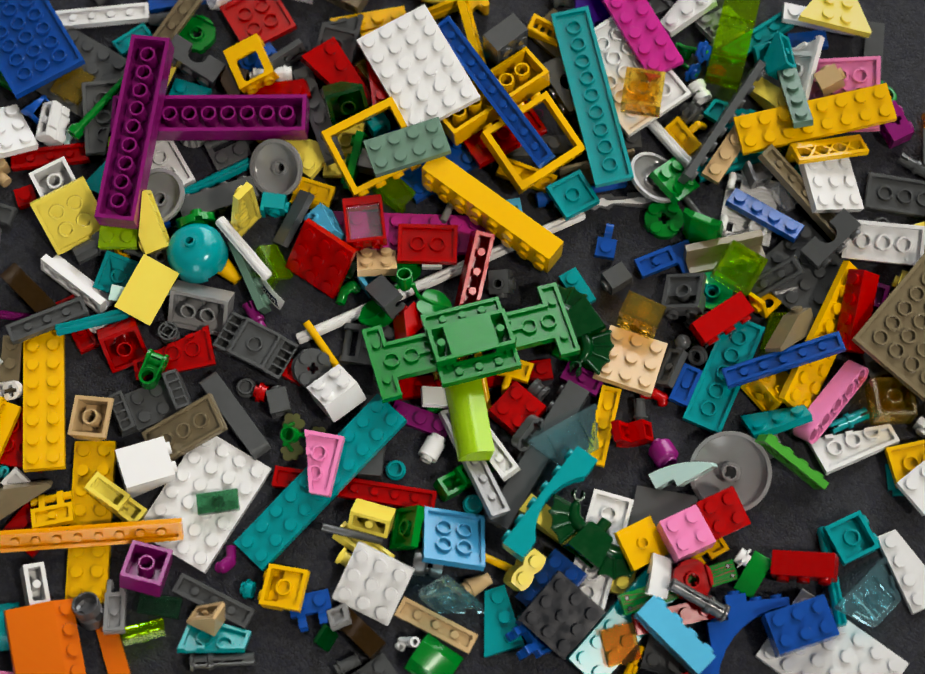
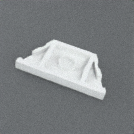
[775,35,825,101]

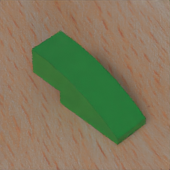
[433,460,496,502]

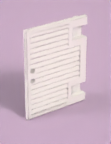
[720,172,781,247]

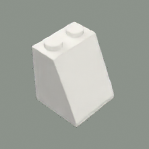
[115,436,178,498]

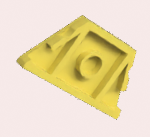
[798,0,872,38]

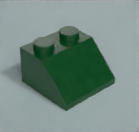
[322,81,372,126]

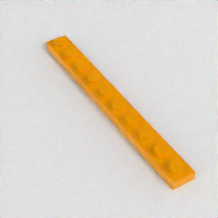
[0,518,184,553]

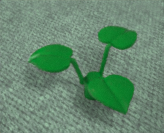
[358,256,452,327]

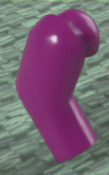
[214,545,236,574]

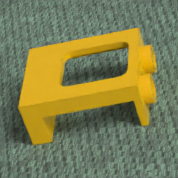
[223,33,280,95]

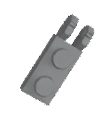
[103,579,127,635]

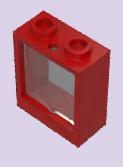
[342,194,387,251]

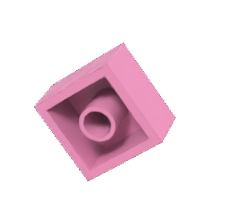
[656,504,716,565]

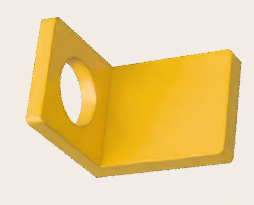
[748,292,782,319]

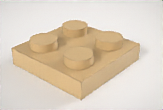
[356,247,397,277]

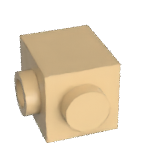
[813,63,846,97]

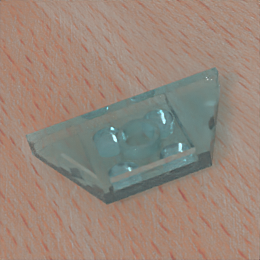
[528,403,599,466]
[834,557,901,628]
[419,574,484,614]

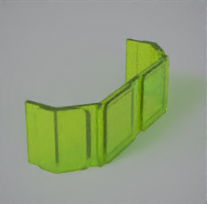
[704,0,760,90]

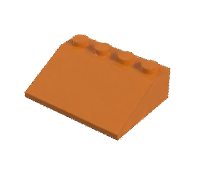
[3,599,86,674]

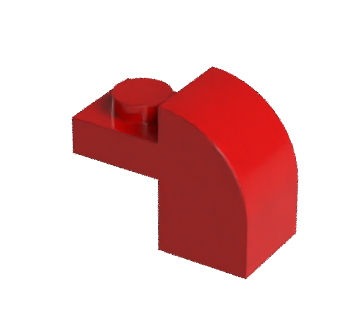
[611,419,654,448]

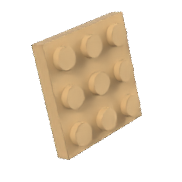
[593,325,668,398]

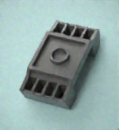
[213,311,299,382]
[108,369,192,437]

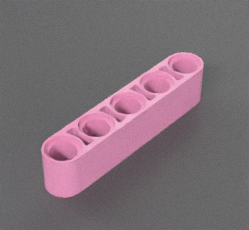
[793,360,869,444]

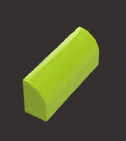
[445,379,495,462]

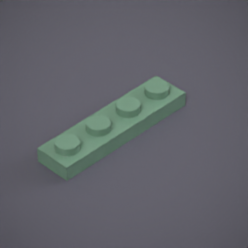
[777,67,813,129]
[227,241,272,314]

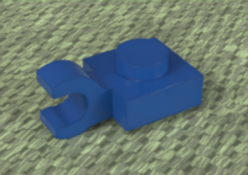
[594,223,617,261]

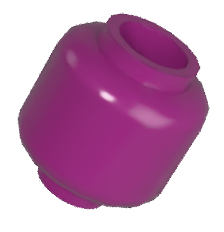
[648,438,679,468]

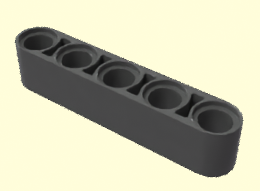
[199,371,272,460]

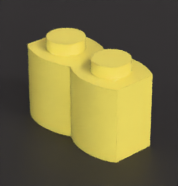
[503,549,546,591]

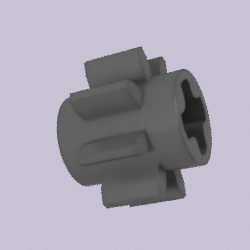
[679,101,704,125]

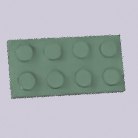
[363,117,451,178]

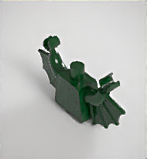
[536,284,614,377]
[548,488,645,580]

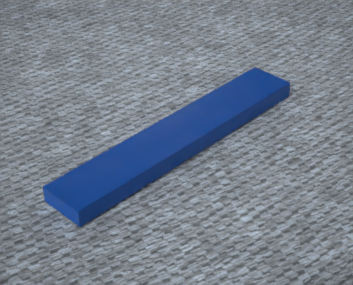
[721,331,846,389]

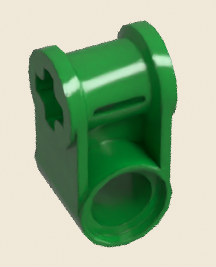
[138,348,169,390]

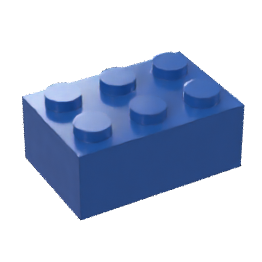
[761,594,840,658]

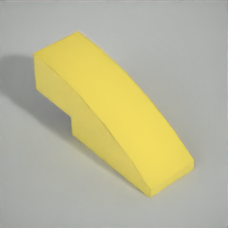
[84,472,147,522]

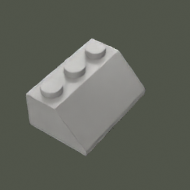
[168,280,235,336]

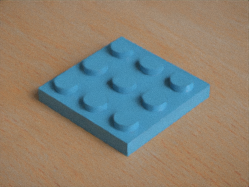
[422,506,485,571]

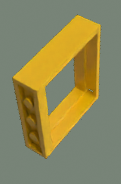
[427,0,487,75]
[480,91,586,195]
[321,96,422,197]

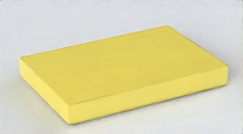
[114,254,179,326]

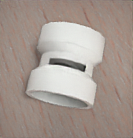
[687,79,712,105]

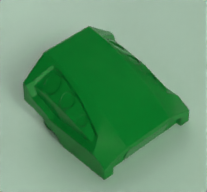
[683,207,724,244]
[405,633,464,674]

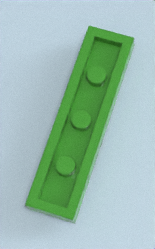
[755,434,829,490]

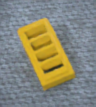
[527,13,558,47]

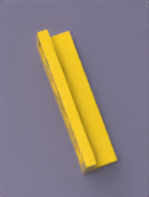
[785,134,870,164]
[0,396,22,459]

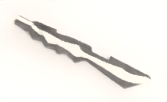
[553,192,654,212]

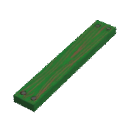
[617,559,739,616]

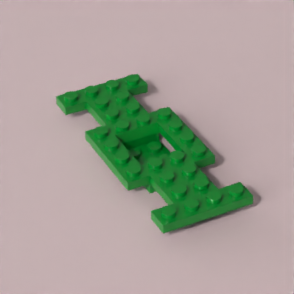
[361,282,580,403]

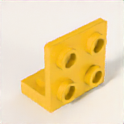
[740,371,789,412]

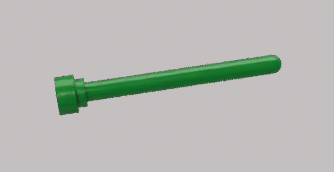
[66,76,123,140]

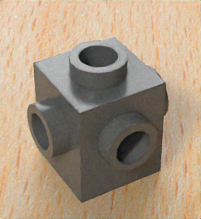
[486,269,516,299]

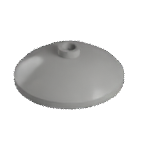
[250,139,303,196]
[630,152,671,203]
[147,168,185,223]

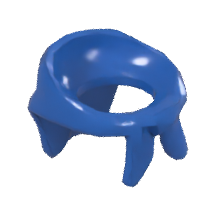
[20,95,50,125]

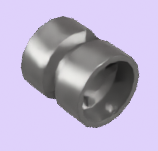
[413,548,444,578]
[72,592,104,631]

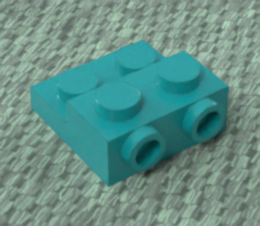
[822,510,881,566]

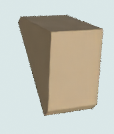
[186,601,225,637]

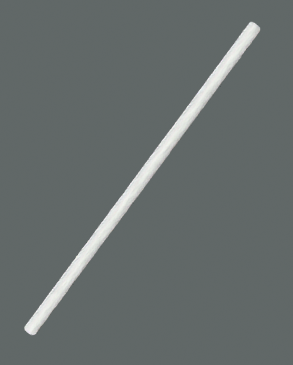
[296,212,586,344]

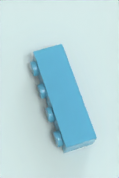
[633,595,716,674]

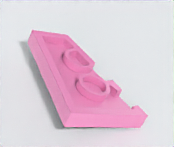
[304,429,345,498]

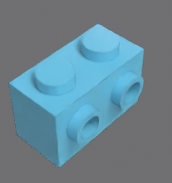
[304,203,346,240]

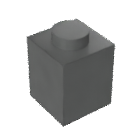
[600,261,633,296]
[266,385,292,419]

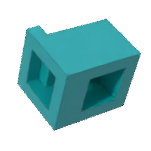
[260,192,290,218]

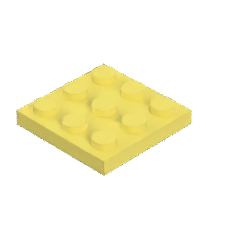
[30,176,100,256]

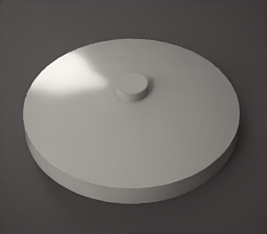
[690,431,772,511]

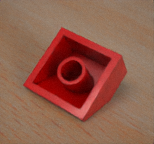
[96,317,148,373]

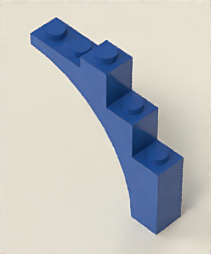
[700,590,790,674]

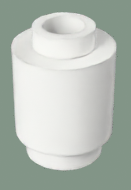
[418,432,446,464]

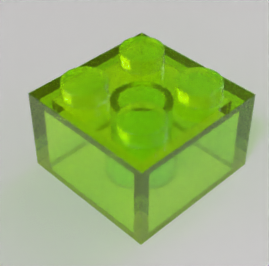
[710,240,768,296]

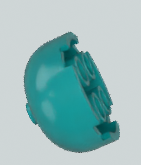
[166,223,228,284]

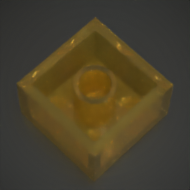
[620,67,666,117]
[617,290,666,339]
[865,377,918,425]

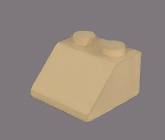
[67,395,114,442]

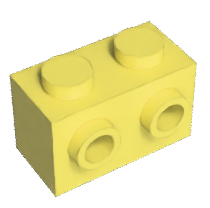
[347,498,396,539]

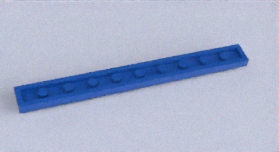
[437,15,556,169]

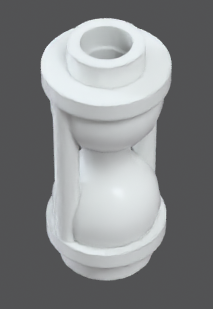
[249,65,293,82]

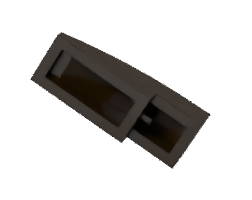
[0,262,56,313]
[340,603,386,660]

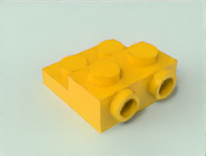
[258,563,310,613]

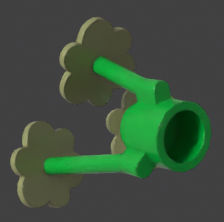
[280,413,327,461]

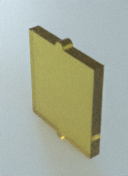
[50,68,95,105]

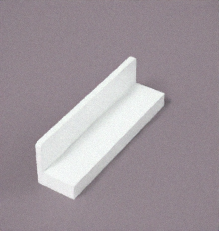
[41,254,115,314]

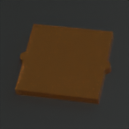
[599,622,642,667]

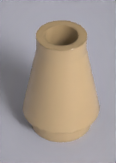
[460,573,493,599]

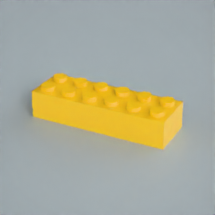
[440,47,550,146]

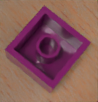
[119,540,173,598]

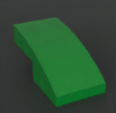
[734,550,772,598]

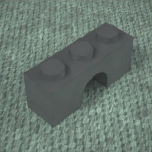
[171,34,225,89]
[543,56,576,120]
[801,208,861,270]

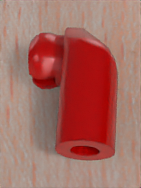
[639,388,668,407]

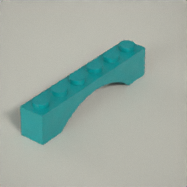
[502,445,598,562]

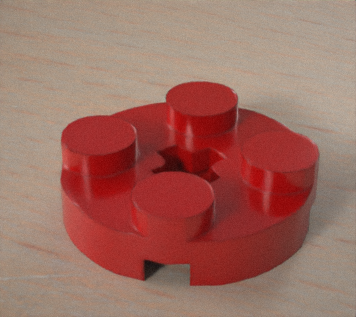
[671,559,713,601]

